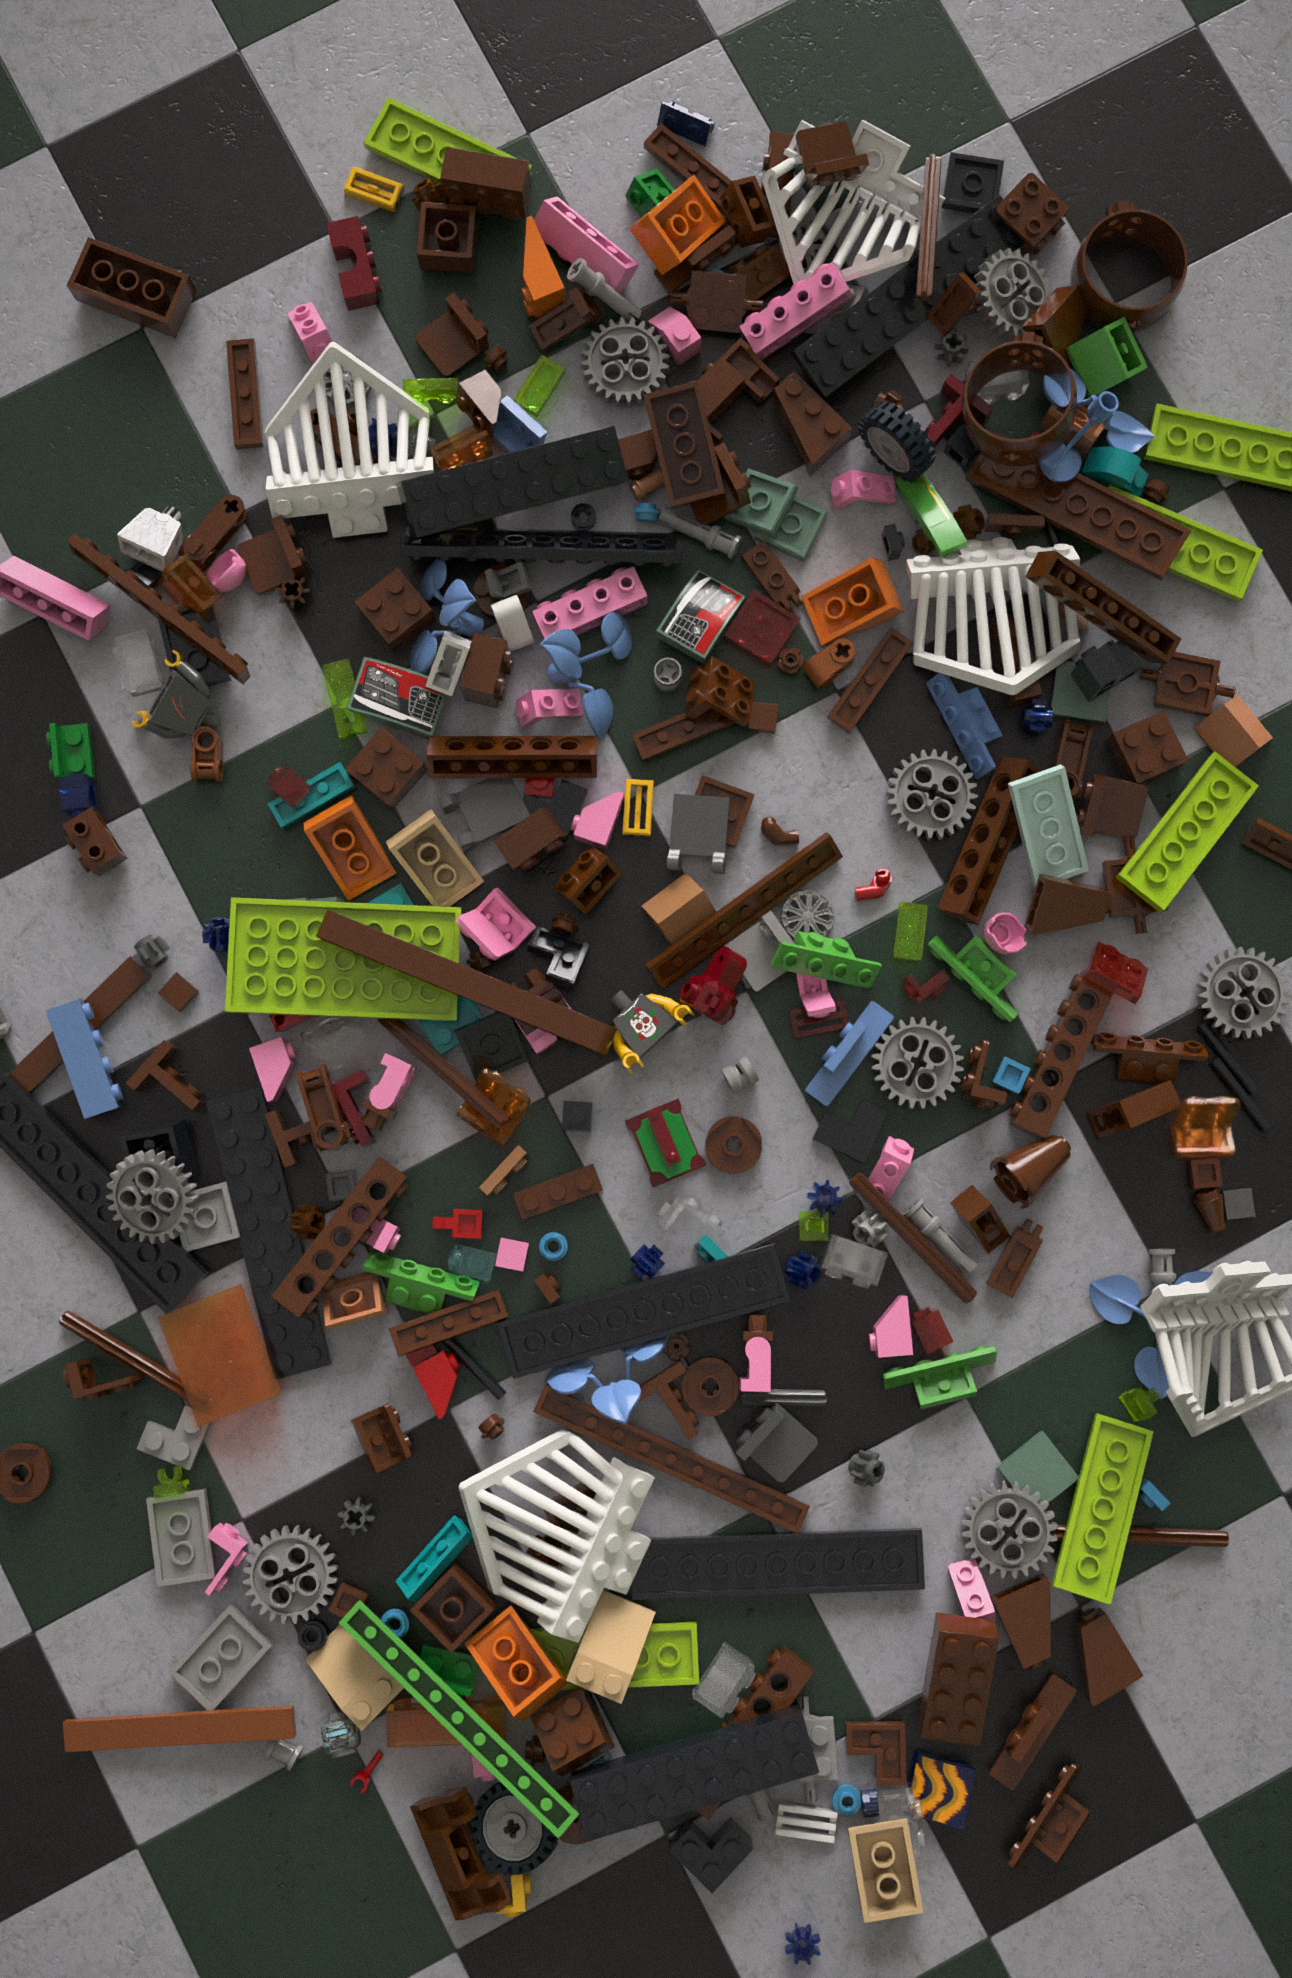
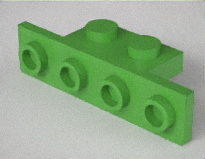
[771,931,882,988]
[928,935,1018,1023]
[362,1251,480,1314]
[883,1346,997,1409]

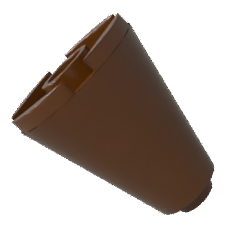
[990,1135,1071,1209]

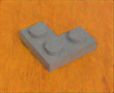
[137,1404,214,1470]

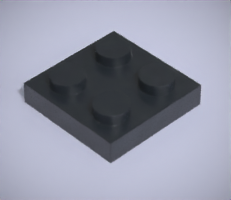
[941,152,1004,213]
[454,1012,529,1083]

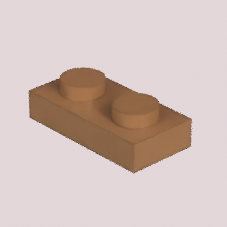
[479,1145,528,1196]

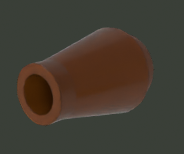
[1194,1187,1226,1232]

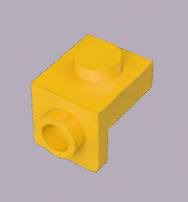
[496,1872,532,1917]

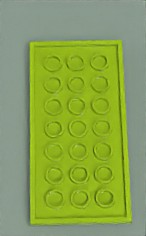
[225,897,461,1022]

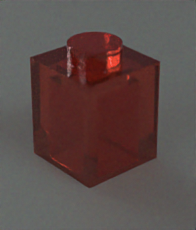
[910,1306,954,1354]

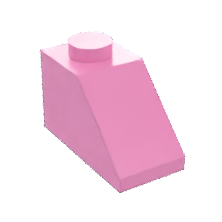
[648,307,701,366]
[571,791,624,850]
[249,1037,297,1103]
[869,1295,913,1358]

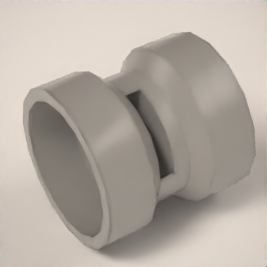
[654,657,682,692]
[721,1056,759,1094]

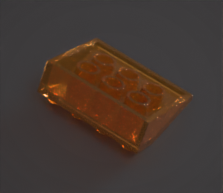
[158,1284,282,1427]

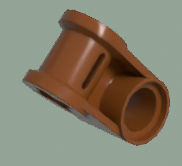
[802,638,855,689]
[190,727,224,782]

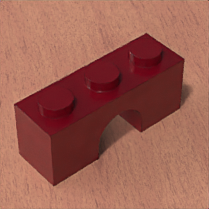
[326,216,382,311]

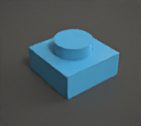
[991,1056,1031,1095]
[1138,1478,1170,1511]

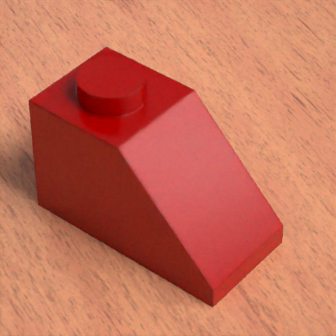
[413,1349,461,1419]

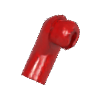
[855,868,892,901]

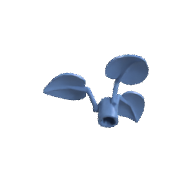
[1039,369,1154,482]
[410,557,484,674]
[540,612,632,740]
[1090,1271,1213,1399]
[545,1335,669,1425]

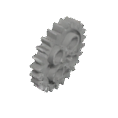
[974,248,1053,340]
[581,317,670,407]
[885,749,978,841]
[1195,947,1291,1040]
[871,1017,964,1109]
[106,1149,199,1244]
[962,1480,1058,1579]
[242,1525,339,1624]

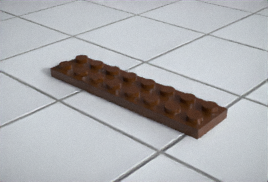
[966,430,1191,581]

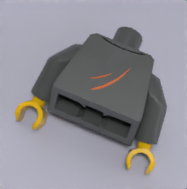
[132,650,220,739]

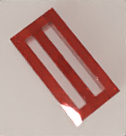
[789,999,850,1039]

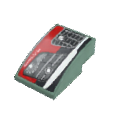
[656,570,746,663]
[346,657,446,738]

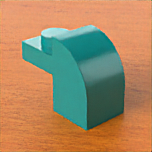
[1082,446,1149,497]

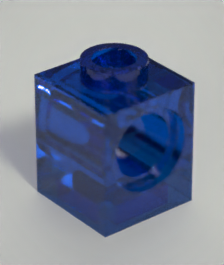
[59,774,97,818]

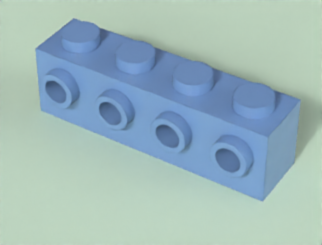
[45,999,123,1119]

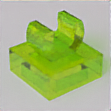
[799,1212,828,1241]
[1119,1388,1160,1421]
[153,1466,190,1498]

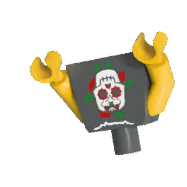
[609,990,695,1074]

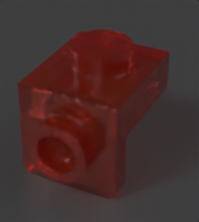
[267,764,312,809]
[903,970,950,1002]

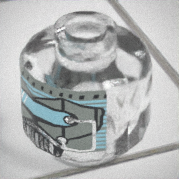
[321,1711,361,1758]

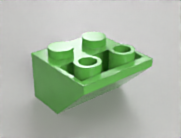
[1065,316,1148,398]

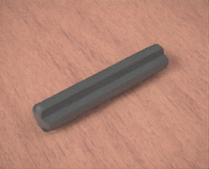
[741,1389,827,1407]

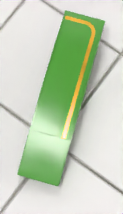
[893,474,967,558]

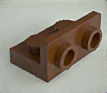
[729,244,791,300]

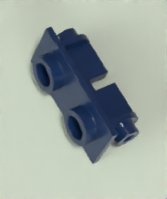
[657,101,715,147]

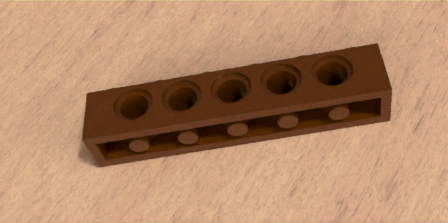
[1025,550,1181,663]
[427,736,598,779]
[937,756,1041,925]
[1009,969,1118,1139]
[271,1156,409,1318]
[696,1644,814,1820]

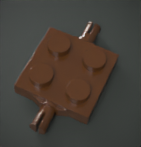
[670,270,763,333]
[1139,652,1236,717]
[1102,838,1168,934]

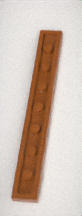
[63,1705,297,1752]

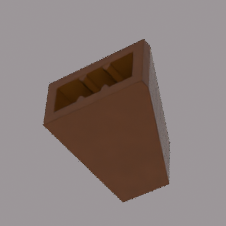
[1022,285,1088,364]
[1024,874,1112,935]
[1086,1080,1182,1139]
[990,1573,1051,1670]
[1075,1607,1144,1707]

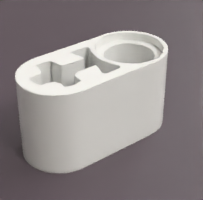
[491,595,534,651]

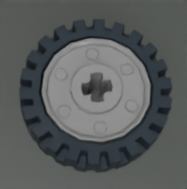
[858,401,936,482]
[471,1782,558,1875]

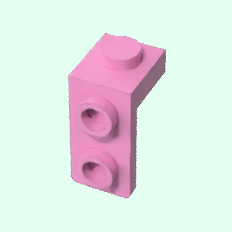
[288,302,332,364]
[831,469,896,508]
[516,689,584,727]
[795,973,836,1018]
[868,1136,914,1201]
[342,1207,401,1254]
[204,1523,248,1597]
[948,1559,995,1620]

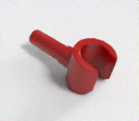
[350,1750,384,1794]

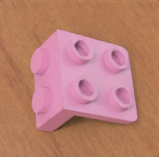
[456,888,537,960]

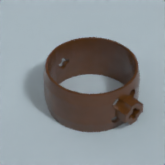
[1071,200,1188,333]
[962,332,1077,466]

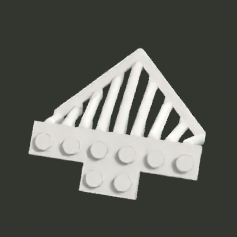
[762,120,945,284]
[265,342,434,538]
[906,537,1081,695]
[1140,1261,1292,1437]
[459,1428,655,1643]

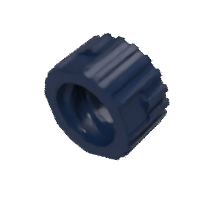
[861,1788,879,1818]

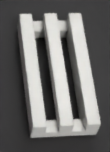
[775,1802,838,1843]

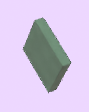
[724,468,798,537]
[754,496,828,562]
[1049,661,1110,724]
[997,1430,1079,1503]

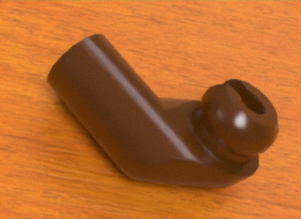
[760,817,799,845]

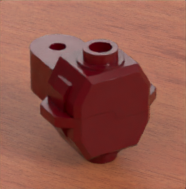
[679,946,747,1025]

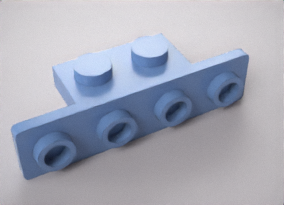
[465,396,547,453]
[927,673,1003,780]
[805,1001,894,1106]

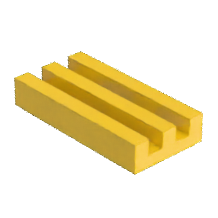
[343,166,404,213]
[623,779,654,837]

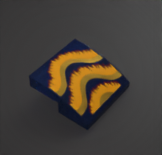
[903,1750,976,1830]

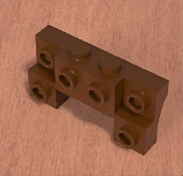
[691,338,780,447]
[410,1787,512,1921]

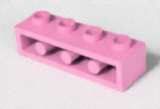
[534,197,639,293]
[739,261,854,360]
[0,556,111,641]
[532,566,648,640]

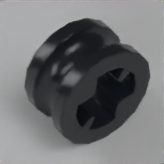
[571,503,596,531]

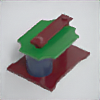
[625,1098,706,1187]

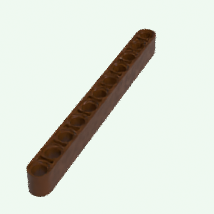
[316,910,617,1056]

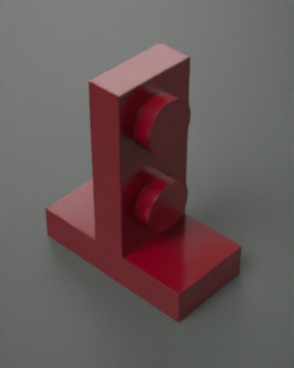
[925,374,993,448]
[333,1070,376,1147]

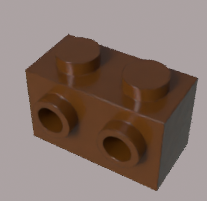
[720,175,776,248]
[62,807,128,876]
[553,845,623,915]

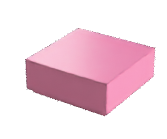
[495,1237,529,1272]

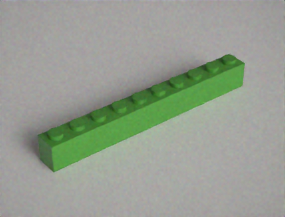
[339,1600,579,1839]

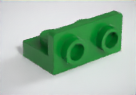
[625,168,675,217]
[46,723,95,784]
[420,1643,479,1699]

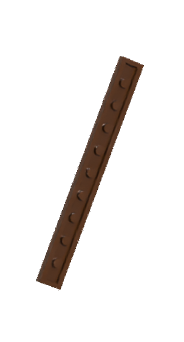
[533,1384,810,1534]

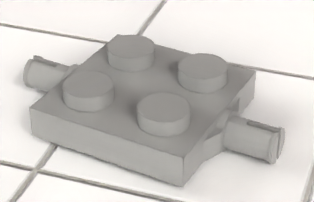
[787,1696,839,1803]

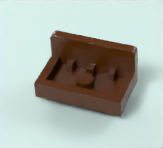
[351,1403,412,1474]

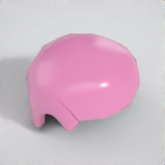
[206,549,246,593]
[984,912,1027,955]

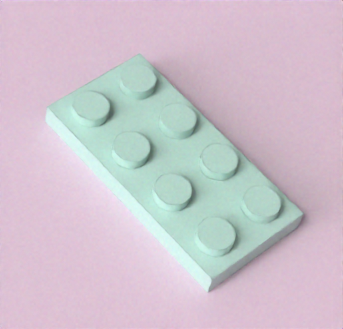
[1008,765,1089,888]

